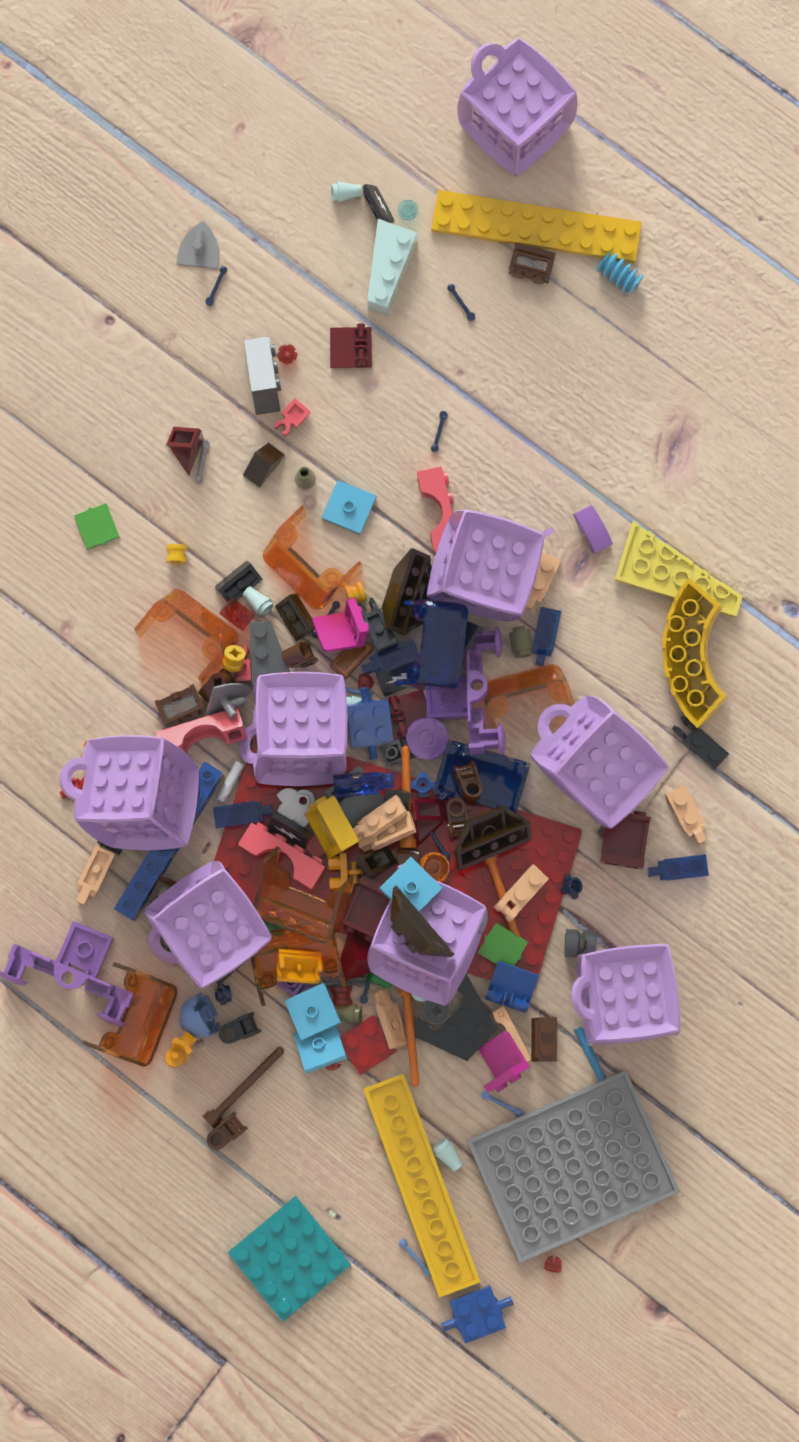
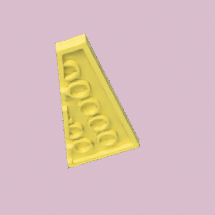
[614,520,743,618]

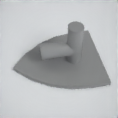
[177,221,219,269]
[205,683,252,719]

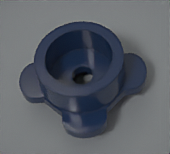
[561,874,583,899]
[215,983,232,1006]

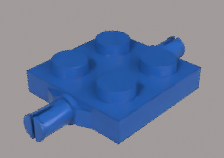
[347,687,393,760]
[441,1285,514,1344]

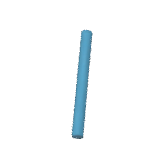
[574,1027,607,1082]

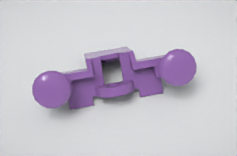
[426,626,506,756]
[0,921,135,1027]

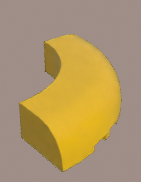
[662,578,729,728]

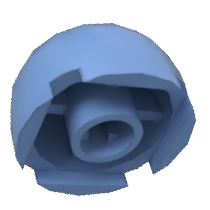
[179,993,220,1038]

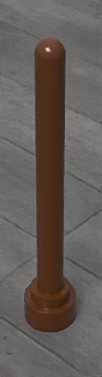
[202,1047,284,1128]

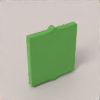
[74,503,119,550]
[478,923,528,966]

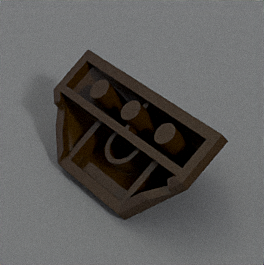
[381,548,432,635]
[455,806,532,871]
[390,885,455,957]

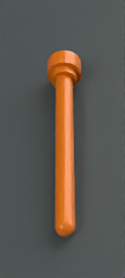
[399,746,417,849]
[484,855,520,937]
[398,988,420,1087]

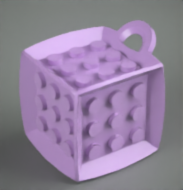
[457,38,578,176]
[427,509,555,622]
[239,672,347,786]
[531,695,669,828]
[59,735,199,850]
[144,861,272,988]
[367,864,488,1006]
[571,944,681,1046]

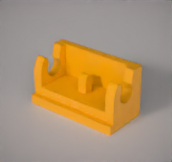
[275,949,322,984]

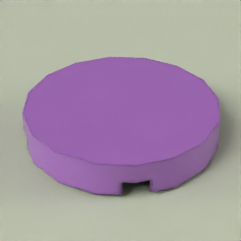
[406,717,449,760]

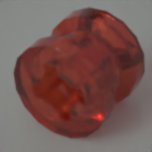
[331,987,353,1005]

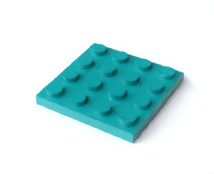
[227,1196,351,1322]

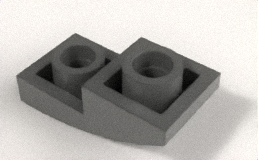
[379,738,418,767]

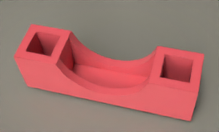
[417,466,454,556]
[156,707,247,753]
[238,822,326,891]

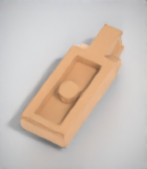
[525,552,561,611]
[665,785,706,845]
[353,795,408,842]
[358,811,416,852]
[76,845,116,906]
[373,989,407,1049]
[493,1006,532,1062]

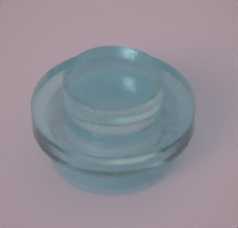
[398,200,418,220]

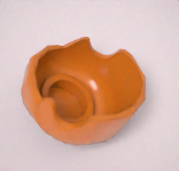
[419,852,450,883]

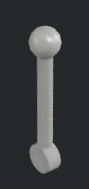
[194,441,210,483]

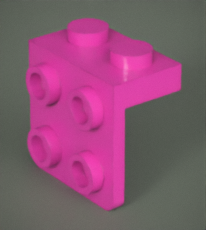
[312,598,369,652]
[479,1031,530,1093]

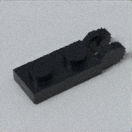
[358,597,398,654]
[671,716,729,770]

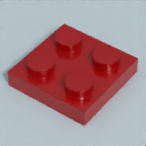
[340,1015,397,1075]

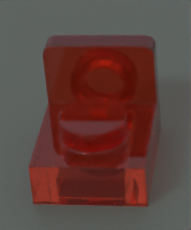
[220,598,255,632]

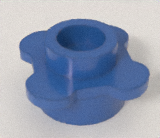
[411,772,436,798]

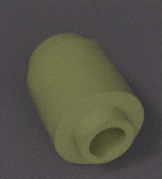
[509,626,533,658]

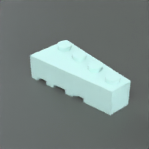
[367,219,417,315]

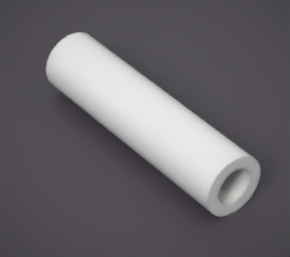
[216,761,245,803]

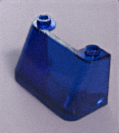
[432,740,531,813]

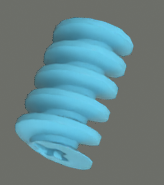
[597,252,644,295]

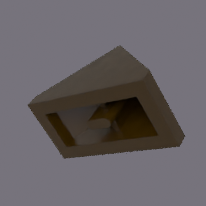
[243,442,285,488]
[357,846,397,879]

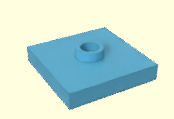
[322,480,377,535]
[379,857,442,911]
[285,983,342,1041]
[294,1025,347,1074]

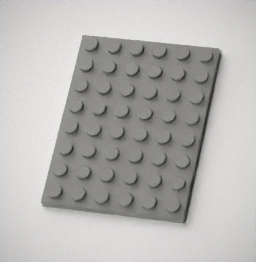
[466,1070,680,1263]

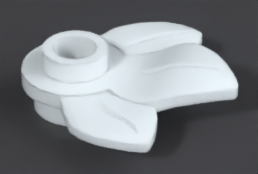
[277,788,315,827]

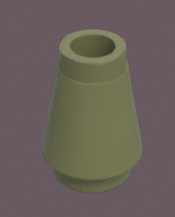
[295,467,316,489]
[335,1004,362,1025]

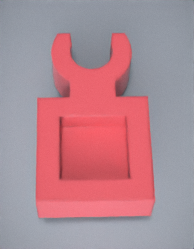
[274,398,311,437]
[235,645,252,683]

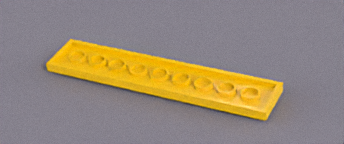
[431,190,642,264]
[363,1074,480,1298]

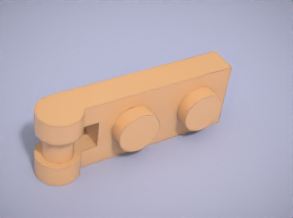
[493,864,549,922]

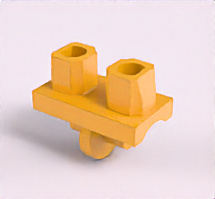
[328,853,363,894]
[164,1031,197,1068]

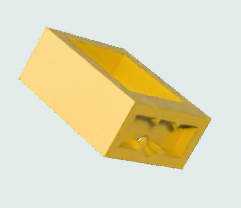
[304,796,359,858]

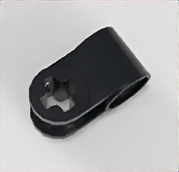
[219,1012,262,1044]

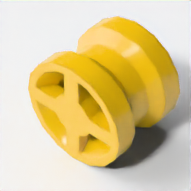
[166,544,187,565]
[344,581,367,602]
[222,645,245,672]

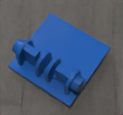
[485,961,539,1013]

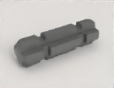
[323,975,365,988]

